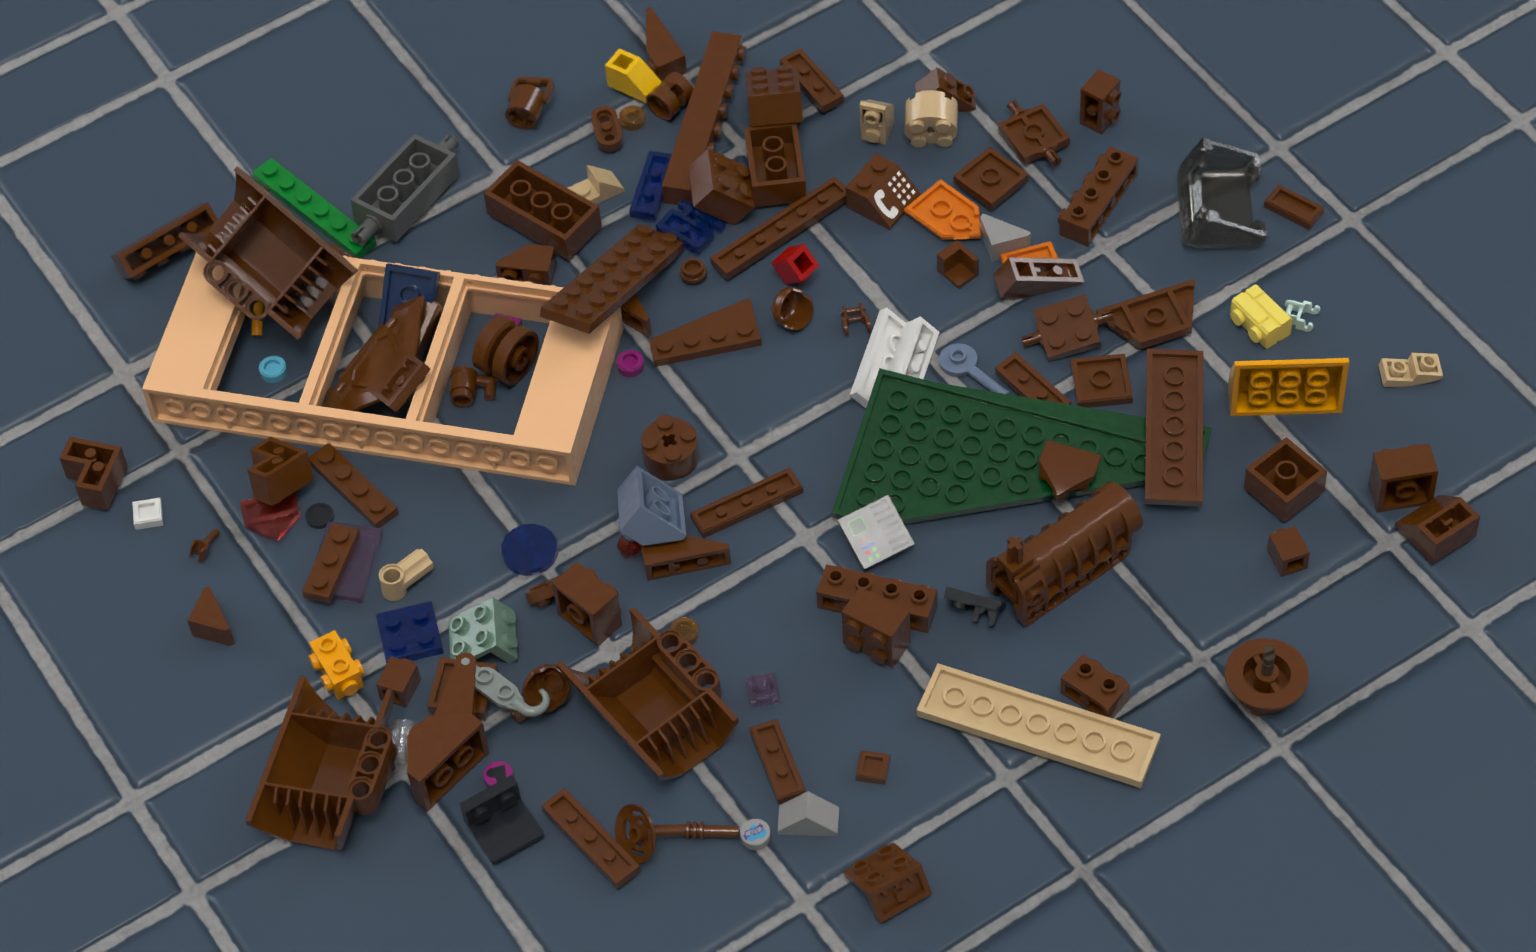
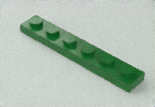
[252,158,377,259]

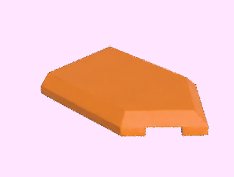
[904,179,981,240]

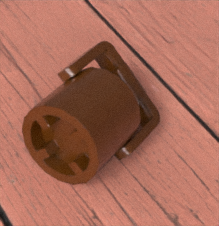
[505,77,555,130]

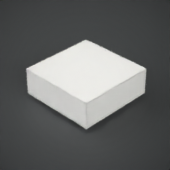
[132,498,164,530]

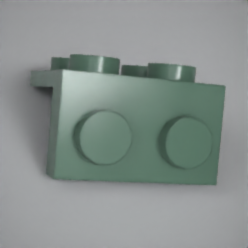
[448,597,518,664]

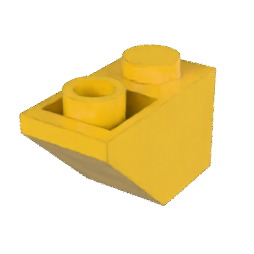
[605,48,661,103]

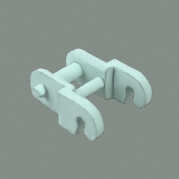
[1284,300,1320,332]

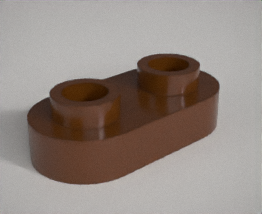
[591,106,623,152]
[524,574,562,607]

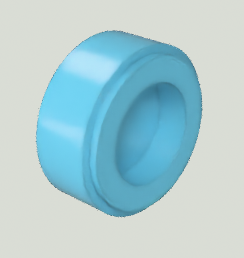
[259,356,287,383]

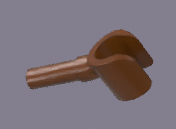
[189,529,220,562]

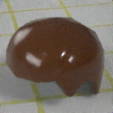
[771,287,813,331]

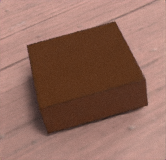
[856,750,890,785]

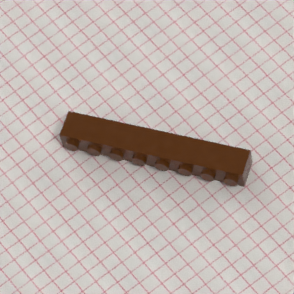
[662,31,747,207]

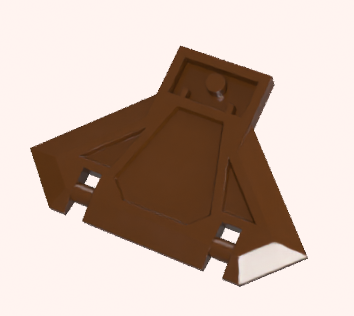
[323,295,431,412]

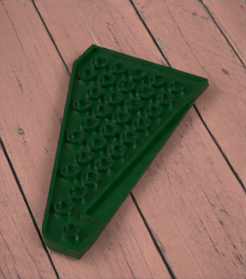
[832,368,1212,524]

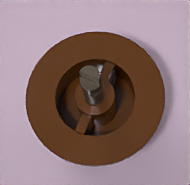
[1225,638,1309,716]

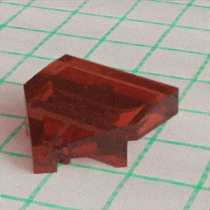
[240,492,301,541]

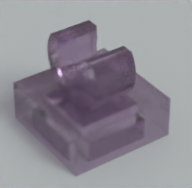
[746,672,780,708]

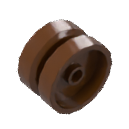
[472,315,539,386]

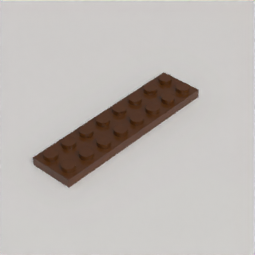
[540,225,686,334]

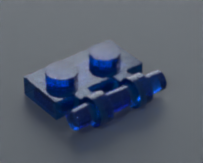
[656,200,726,255]

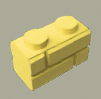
[1230,284,1293,349]

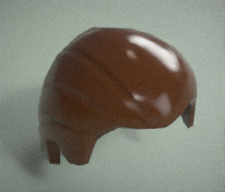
[510,664,571,724]

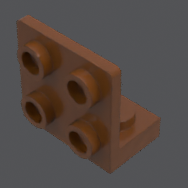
[844,843,932,923]

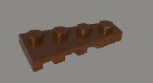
[649,297,762,367]

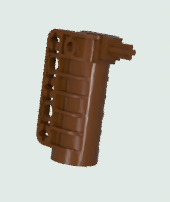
[986,482,1143,626]

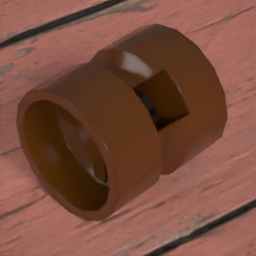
[646,72,693,121]

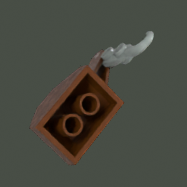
[407,653,550,812]

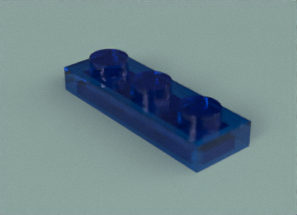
[629,151,672,221]

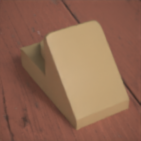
[568,165,624,205]

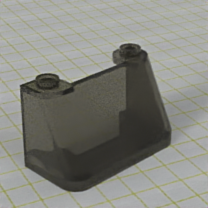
[1177,137,1267,249]

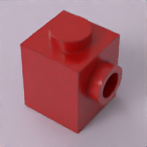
[771,244,819,285]

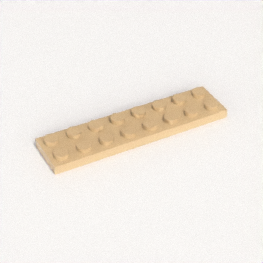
[917,663,1161,788]

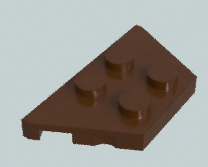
[1096,279,1195,349]

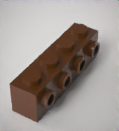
[1058,146,1138,247]
[111,202,218,280]
[816,564,938,633]

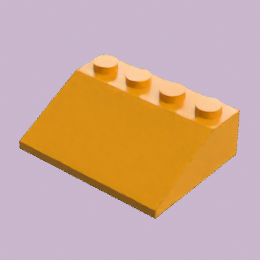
[1228,358,1349,416]

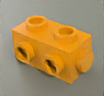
[308,630,365,700]

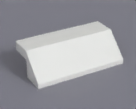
[850,307,939,408]

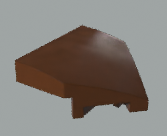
[1038,440,1101,500]

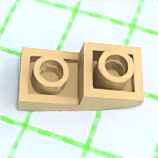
[1378,353,1443,387]

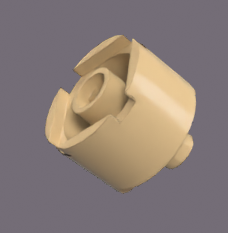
[905,90,958,148]

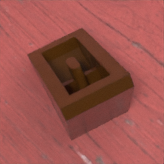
[187,586,235,646]

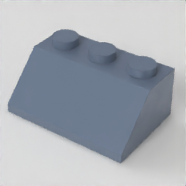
[617,466,687,546]

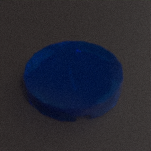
[501,524,558,576]

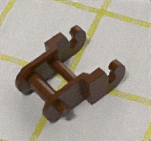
[840,302,871,336]

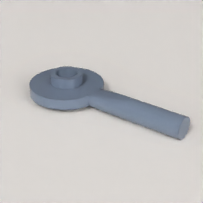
[939,343,1011,395]

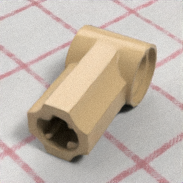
[379,549,434,601]

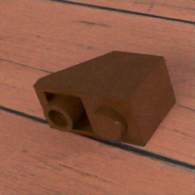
[915,67,976,112]
[495,244,557,286]

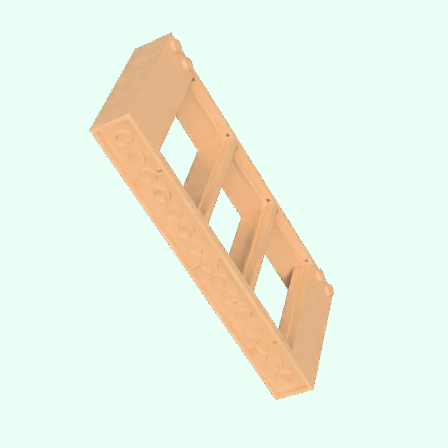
[142,252,623,486]

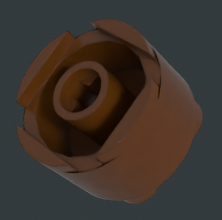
[641,415,699,481]

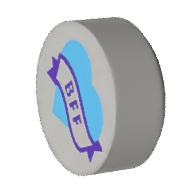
[740,819,771,850]

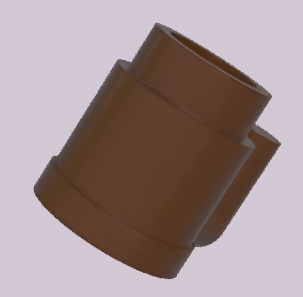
[449,366,496,407]

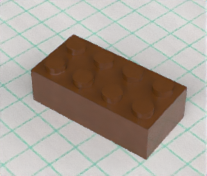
[483,160,602,260]

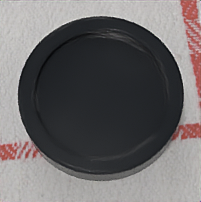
[305,503,334,529]

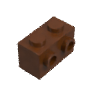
[1080,69,1121,135]
[1060,654,1130,719]

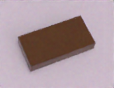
[1264,185,1325,231]

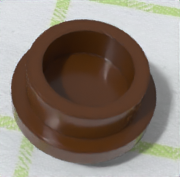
[680,258,707,284]

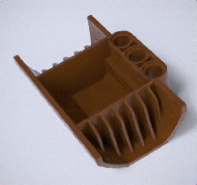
[178,166,358,340]
[556,607,739,781]
[245,675,397,851]

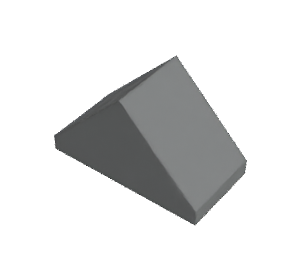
[980,213,1031,262]
[778,791,839,836]

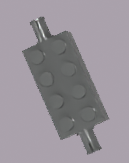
[351,133,459,246]

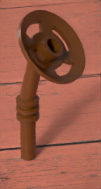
[615,804,739,864]

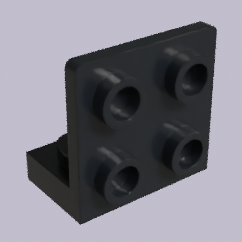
[460,775,544,864]

